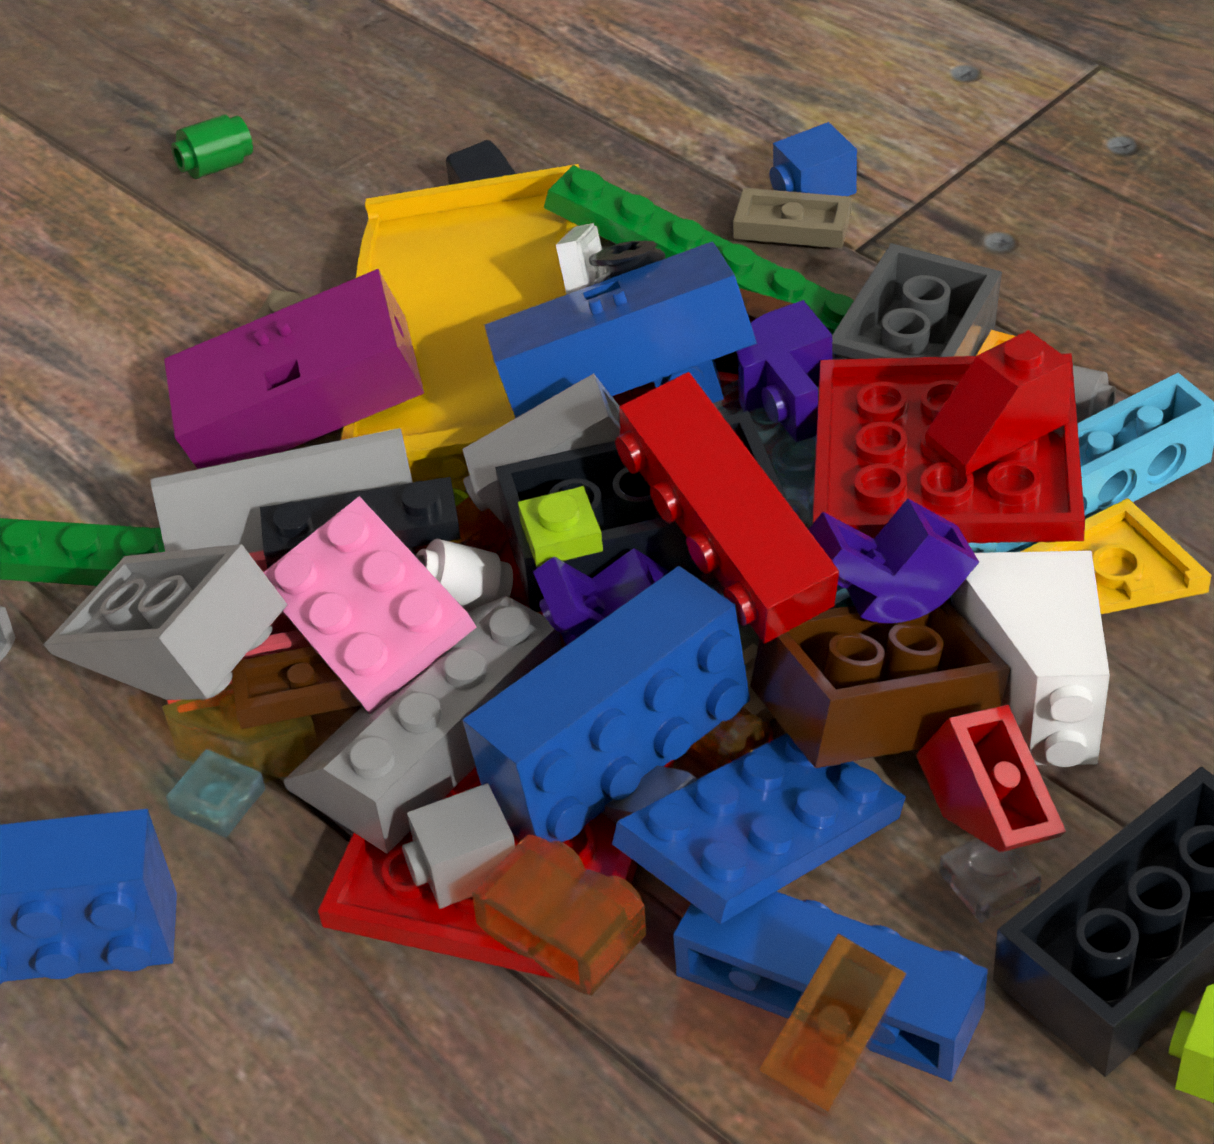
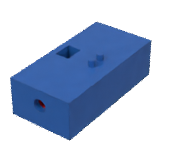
[484,241,757,418]

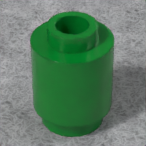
[171,114,253,179]

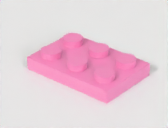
[263,496,477,714]

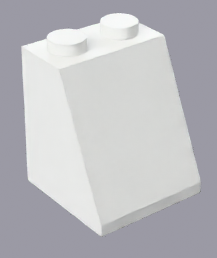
[951,551,1110,767]

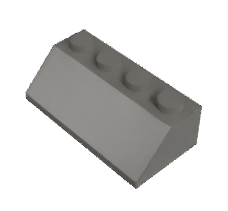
[150,428,426,556]
[284,596,562,854]

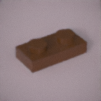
[231,646,361,729]

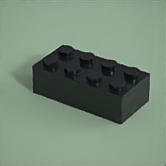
[495,411,787,612]
[993,766,1214,1077]

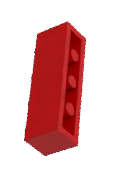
[615,372,839,644]

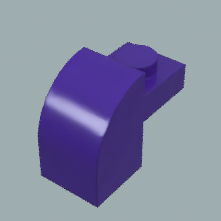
[737,300,833,442]
[808,498,979,623]
[533,548,670,646]

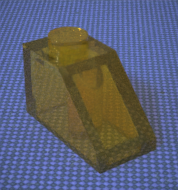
[162,684,319,785]

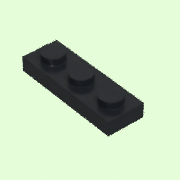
[260,477,461,568]

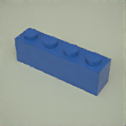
[673,891,988,1082]

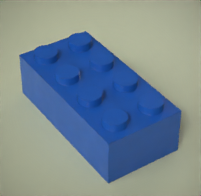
[462,566,750,858]
[0,809,177,984]

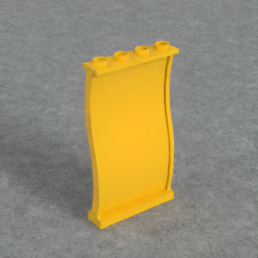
[340,164,580,491]

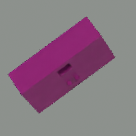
[164,269,424,469]

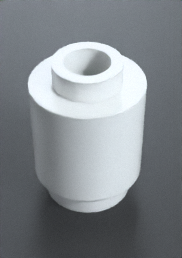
[415,539,513,612]

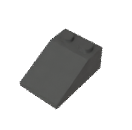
[832,243,1002,359]

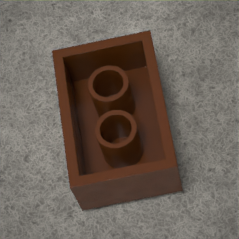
[750,600,1011,768]

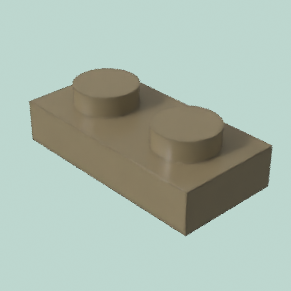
[733,187,851,248]

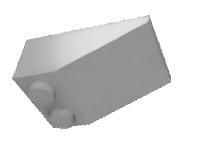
[43,544,288,700]

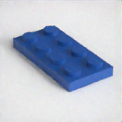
[612,733,906,924]

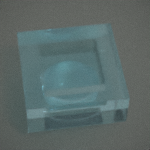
[166,749,265,838]

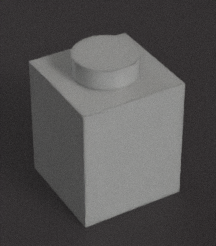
[402,783,520,909]

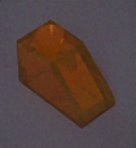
[759,933,907,1118]

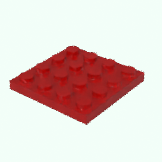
[813,353,1085,544]

